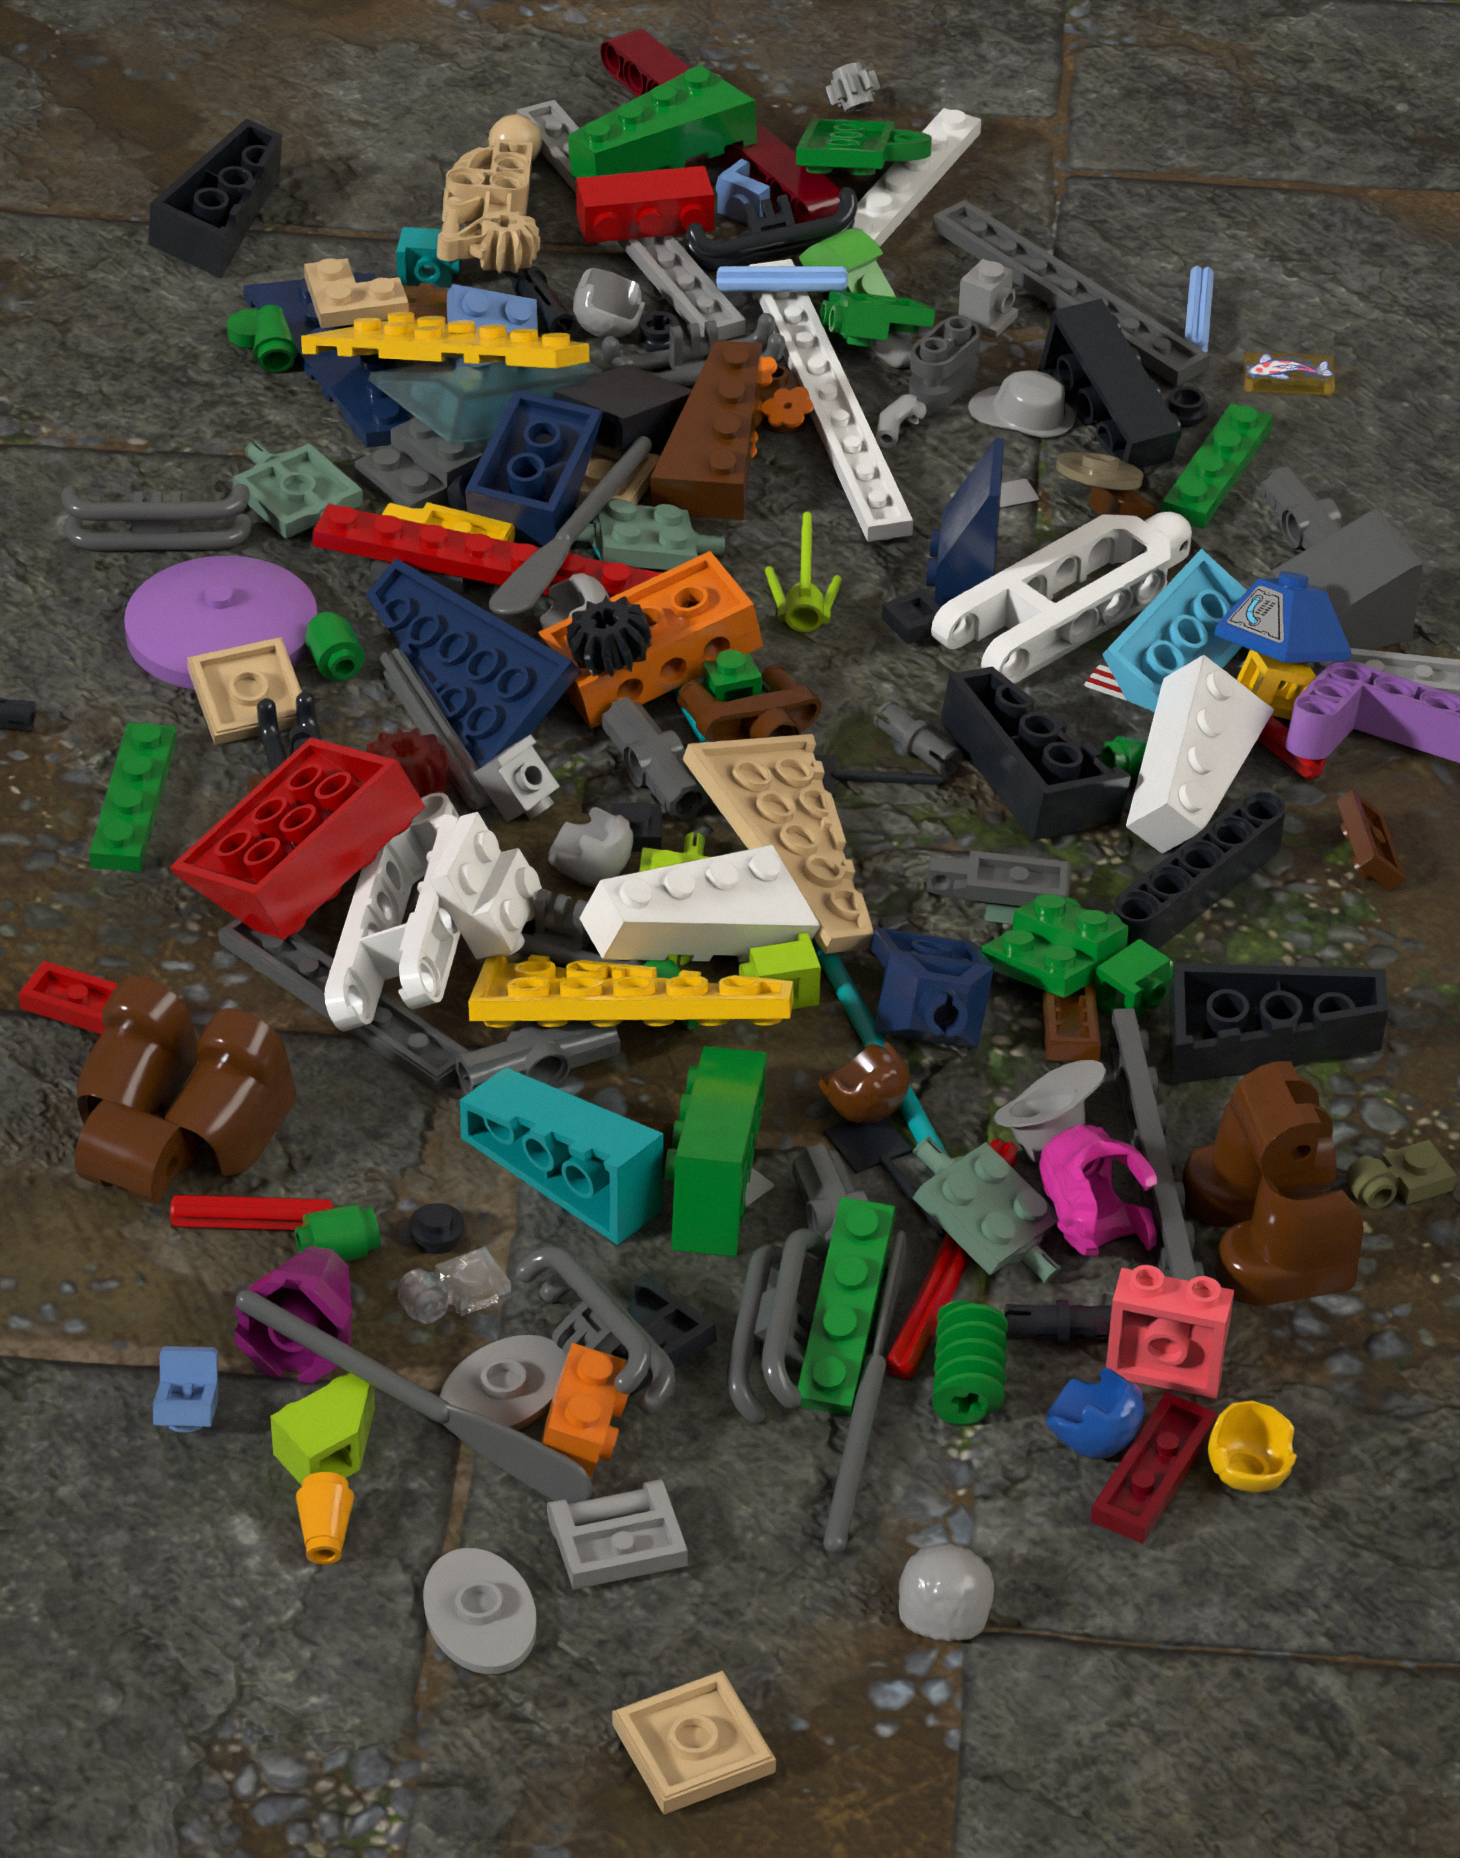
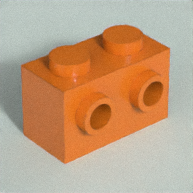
[540,1343,629,1479]

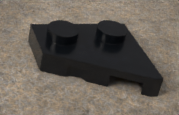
[610,1274,717,1396]

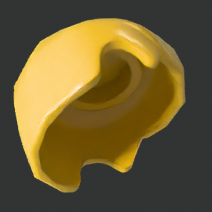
[1208,1400,1297,1494]

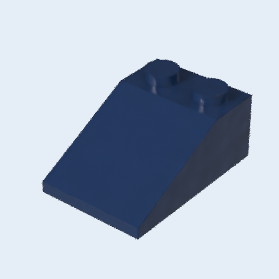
[465,390,603,546]
[926,438,1005,606]

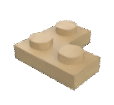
[304,258,409,329]

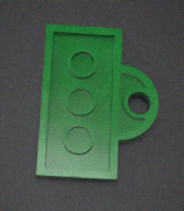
[796,118,932,175]

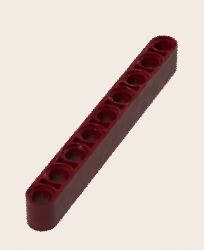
[600,28,840,224]

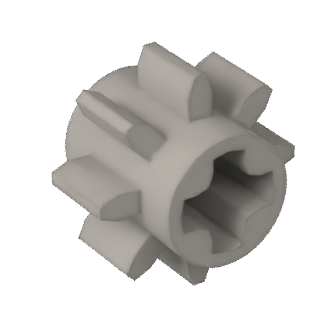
[825,62,881,114]

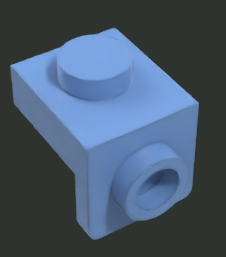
[716,159,770,225]
[153,1346,219,1432]

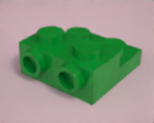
[820,290,936,347]
[981,894,1128,998]

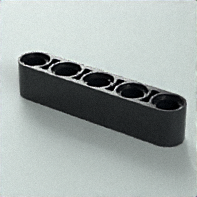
[1113,791,1286,950]

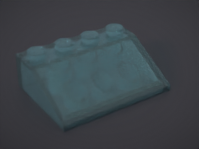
[369,358,603,445]

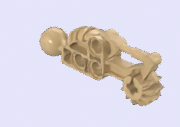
[437,114,542,274]

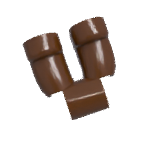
[75,975,296,1206]
[1181,1061,1364,1306]

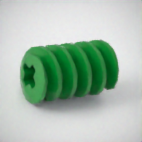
[932,1301,1008,1426]

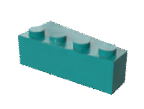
[460,1067,663,1245]

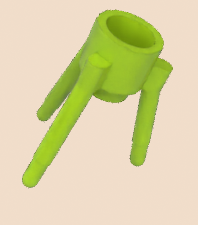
[765,511,842,632]

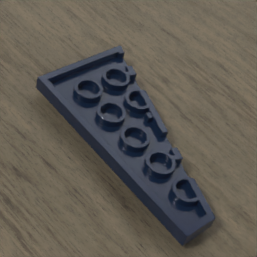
[244,272,409,448]
[366,558,581,768]

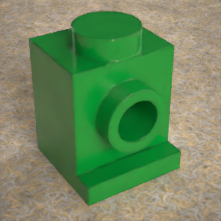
[702,650,762,703]
[1095,939,1173,1024]

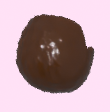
[819,1042,910,1125]

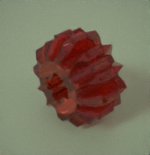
[367,727,448,798]

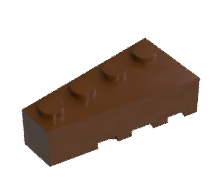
[650,340,762,520]

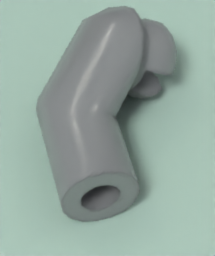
[872,330,914,368]
[875,394,927,448]

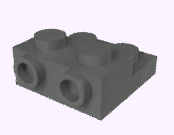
[354,412,484,509]

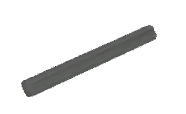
[380,648,493,811]

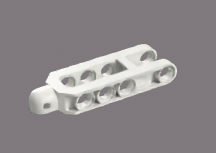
[931,512,1192,684]
[324,793,461,1032]

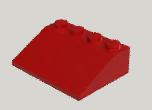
[169,737,426,940]

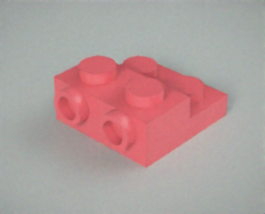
[1106,1265,1234,1399]

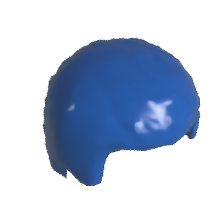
[1046,1368,1145,1460]

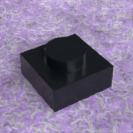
[882,589,941,645]
[611,803,662,852]

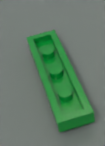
[1161,403,1273,529]
[89,723,177,872]
[797,1197,895,1416]

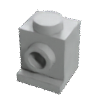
[958,259,1019,338]
[473,734,560,823]

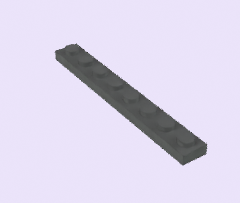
[932,200,1210,387]
[1108,1008,1204,1281]

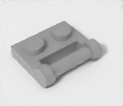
[547,1479,688,1590]

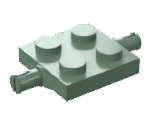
[233,441,363,539]
[566,499,725,570]
[913,1136,1061,1284]

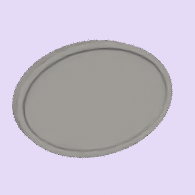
[440,1335,567,1434]
[423,1548,537,1674]

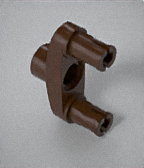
[677,664,821,742]

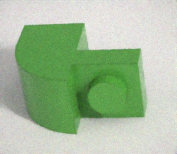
[799,228,896,297]

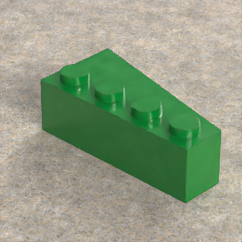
[568,65,757,180]
[665,1046,767,1257]

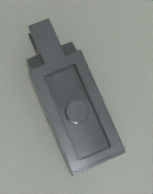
[927,850,1071,906]

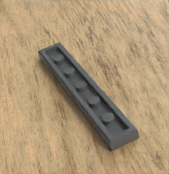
[218,919,471,1094]

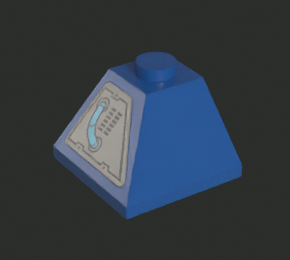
[1214,571,1352,663]

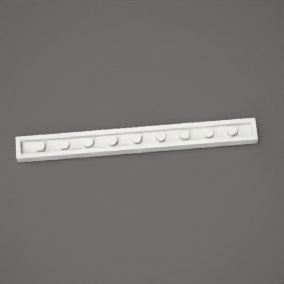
[749,259,913,542]

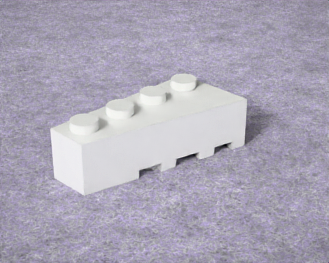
[1126,655,1274,854]
[579,845,820,962]

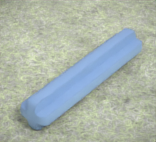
[716,266,848,292]
[1184,266,1214,352]

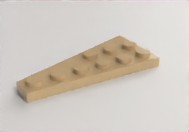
[682,734,874,954]

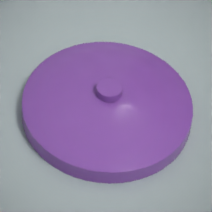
[124,556,317,690]

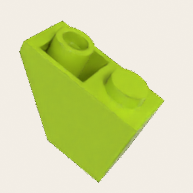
[270,1373,375,1485]

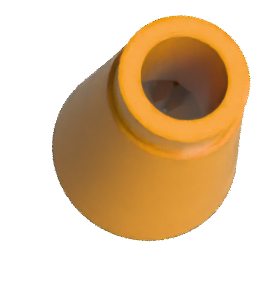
[296,1472,354,1564]

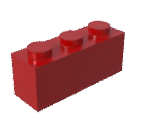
[576,166,714,244]

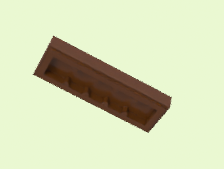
[1040,981,1101,1062]

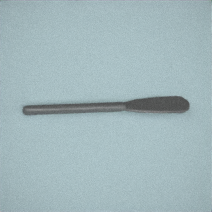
[489,436,652,615]
[823,1230,906,1554]
[236,1290,593,1504]

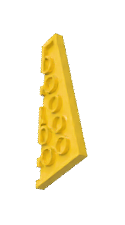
[301,312,590,368]
[468,955,794,1028]

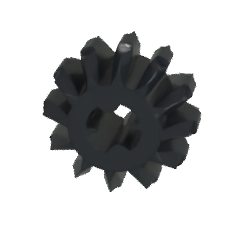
[566,595,652,677]

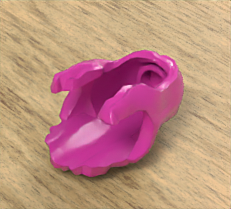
[1039,1124,1158,1256]

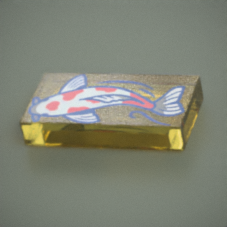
[1242,352,1335,395]

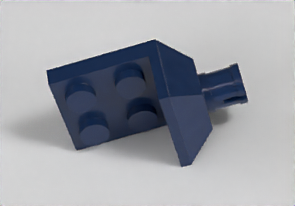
[870,927,994,1048]

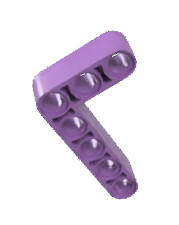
[1286,661,1460,763]

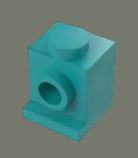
[396,227,463,289]

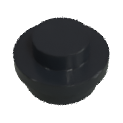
[1164,386,1209,427]
[409,1203,464,1254]

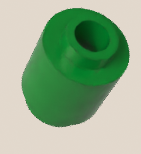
[305,612,365,681]
[295,1203,380,1262]

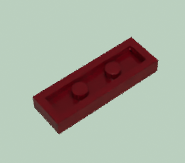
[1090,1392,1218,1544]

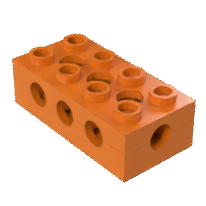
[538,551,763,729]

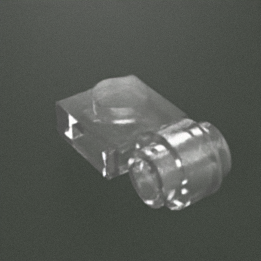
[398,1247,511,1324]

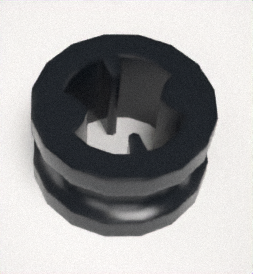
[639,311,679,352]

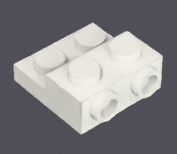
[429,812,542,960]

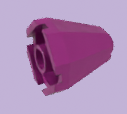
[235,1246,352,1384]

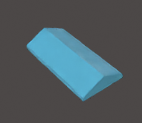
[1102,548,1247,712]

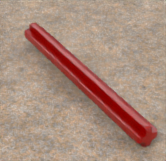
[886,1138,1018,1380]

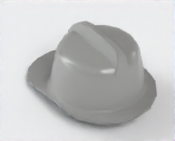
[968,370,1075,438]
[994,1060,1106,1163]

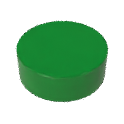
[227,309,258,348]

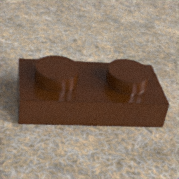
[1337,789,1406,891]

